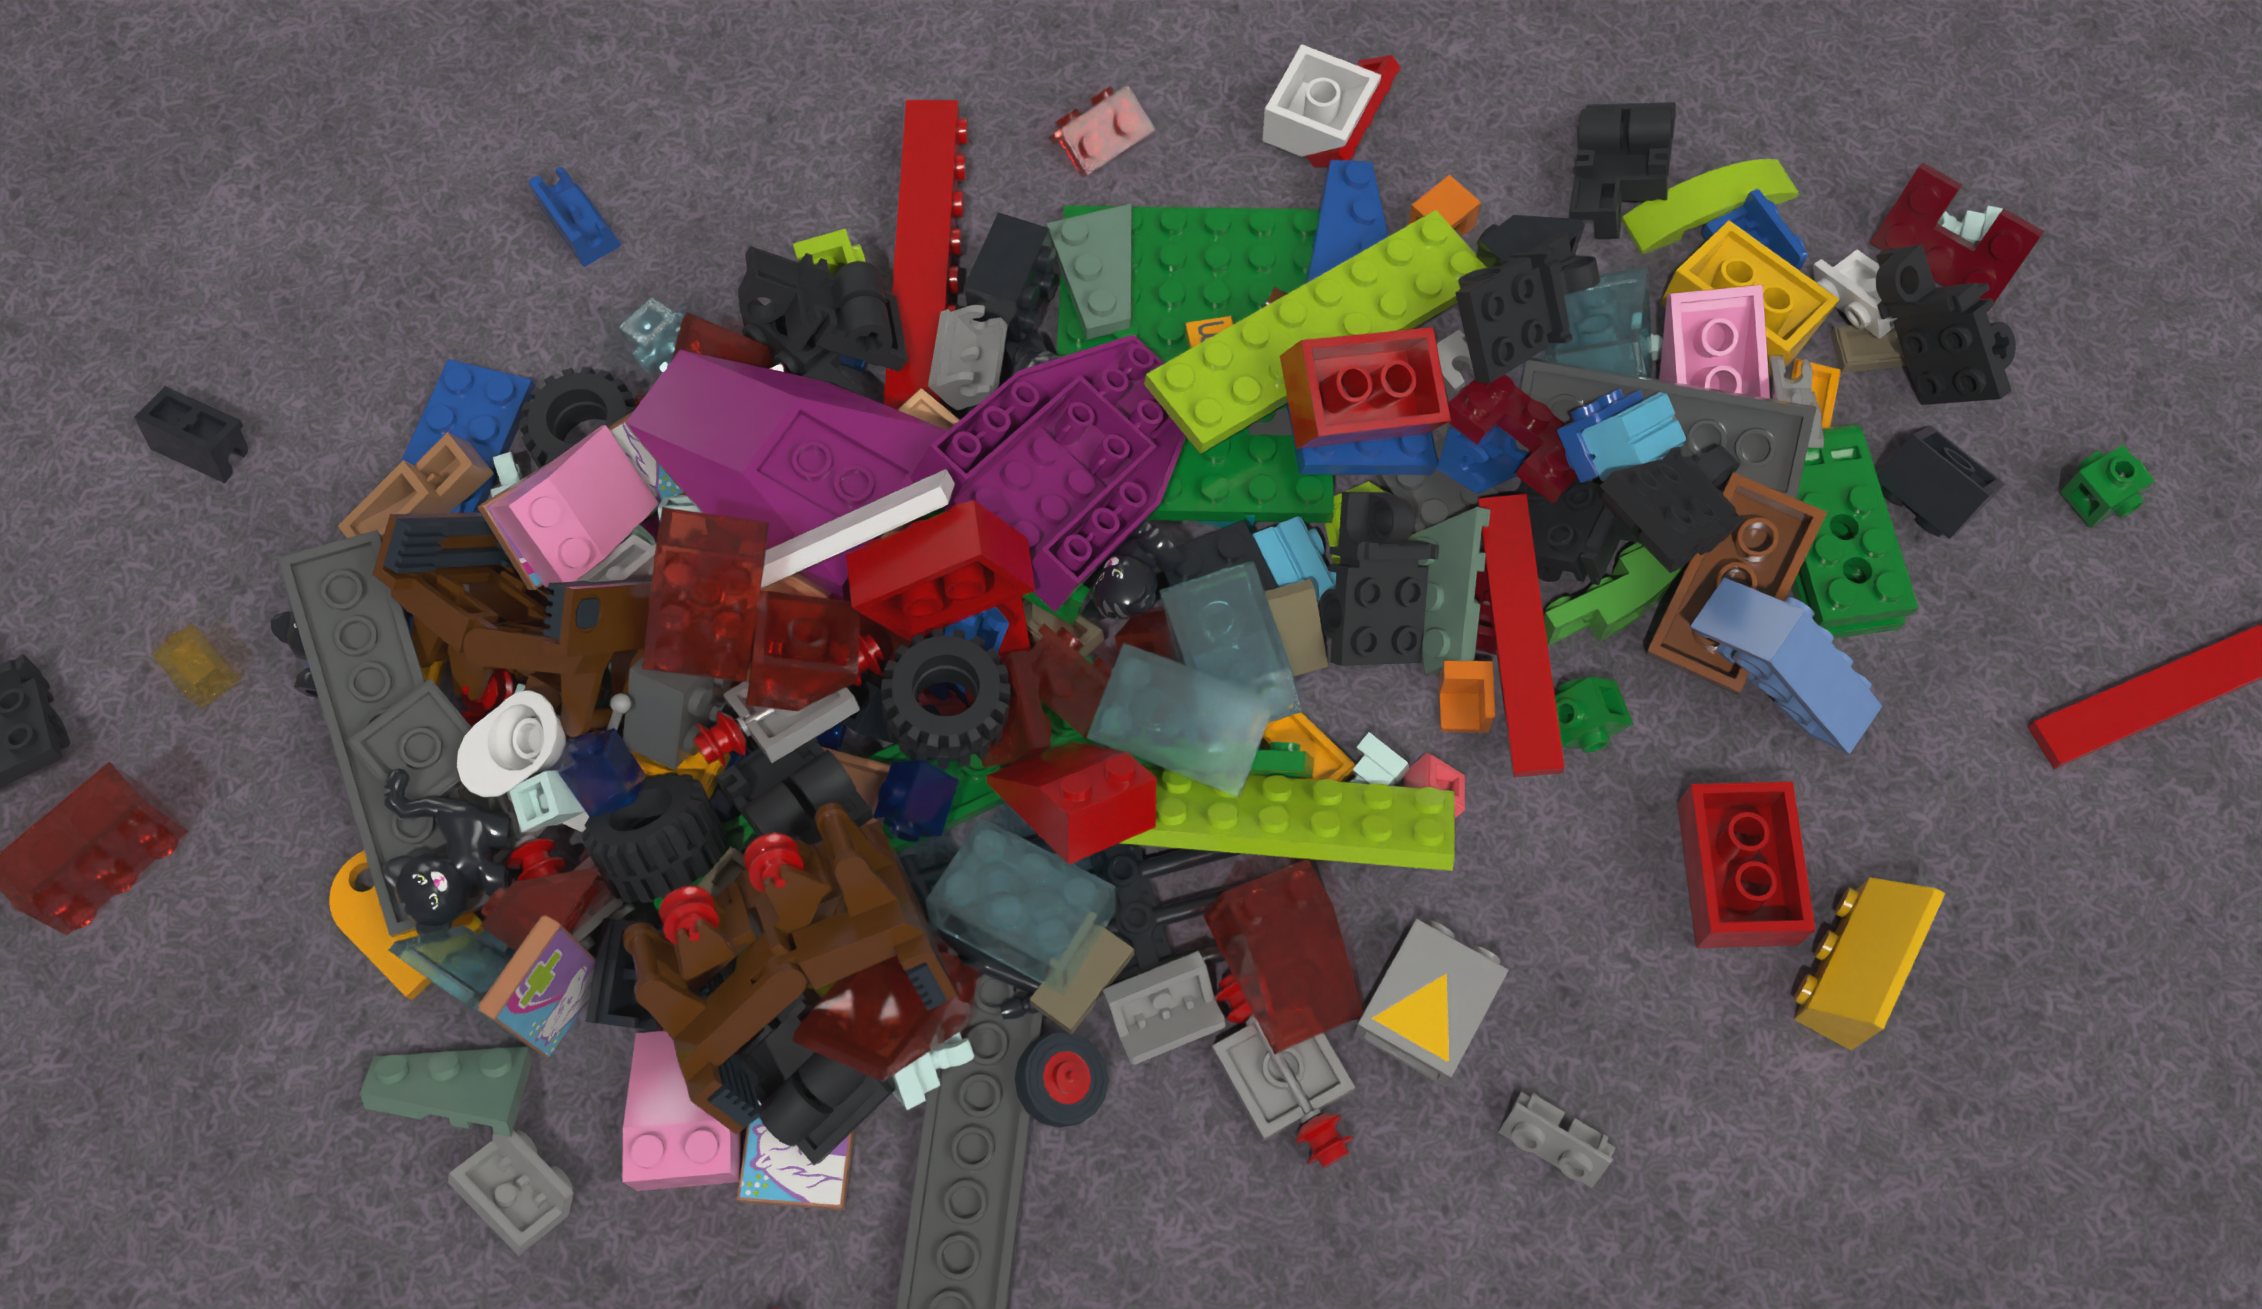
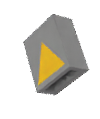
[1354,919,1509,1087]

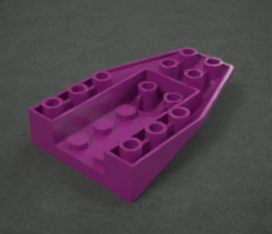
[910,335,1186,612]
[625,350,948,607]

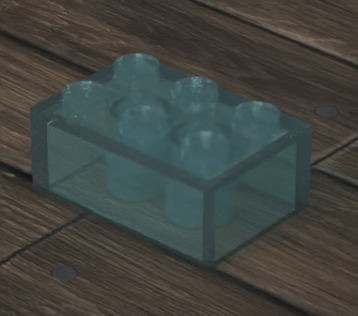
[926,817,1116,995]

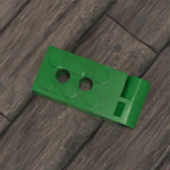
[1791,424,1919,639]

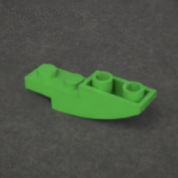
[1544,543,1690,646]

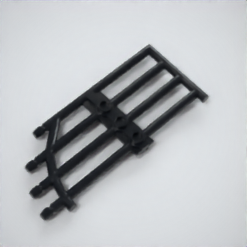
[900,777,1339,1019]

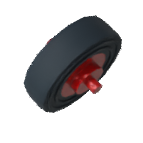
[1014,1031,1109,1128]

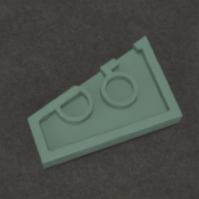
[1046,204,1131,340]
[1408,507,1490,675]
[360,1047,532,1137]

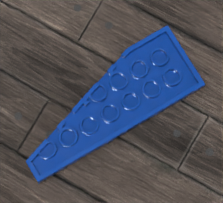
[1286,160,1438,475]

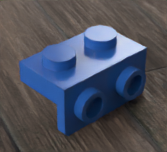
[1701,189,1808,271]
[1557,388,1643,483]

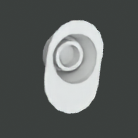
[457,690,566,797]

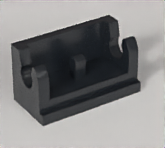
[134,386,248,483]
[585,918,665,1031]

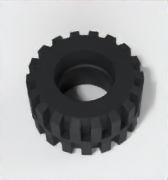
[519,367,637,468]
[881,629,1010,769]
[582,773,727,903]

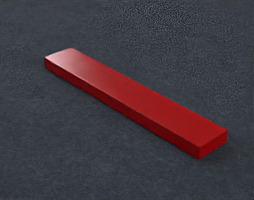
[1477,494,1565,778]
[2028,624,2262,770]

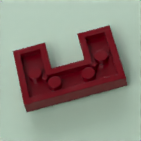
[1870,162,2045,312]
[1448,374,1578,504]

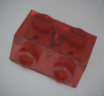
[1049,85,1155,178]
[1011,623,1125,739]
[964,650,1051,768]

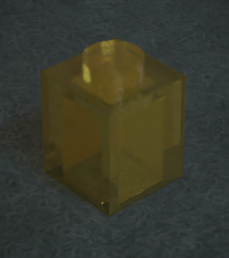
[151,623,243,709]

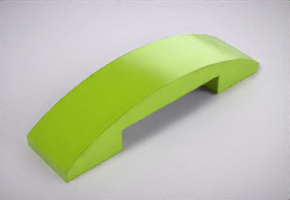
[1621,159,1799,255]

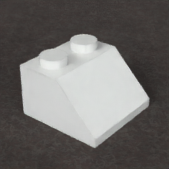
[1263,44,1381,157]

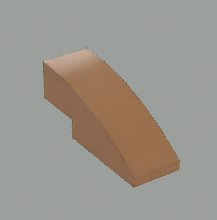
[338,432,494,540]

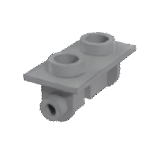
[1499,1092,1616,1188]

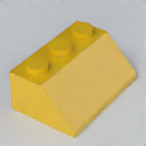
[1660,220,1840,368]
[1794,877,1945,1050]

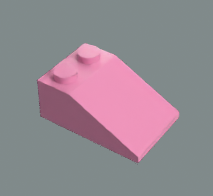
[1659,285,1770,399]
[488,425,659,587]
[622,1031,742,1191]

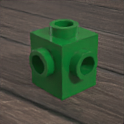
[2060,445,2155,528]
[1555,677,1634,753]

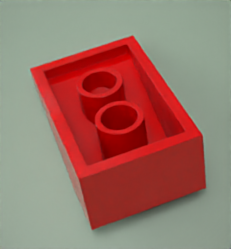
[987,741,1157,865]

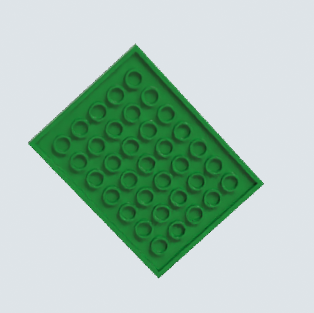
[1056,206,1334,523]

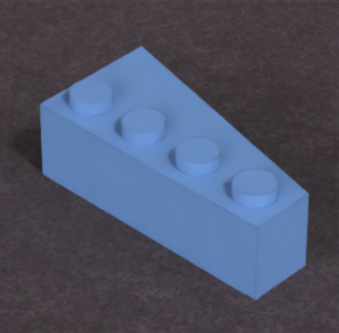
[1690,577,1882,755]

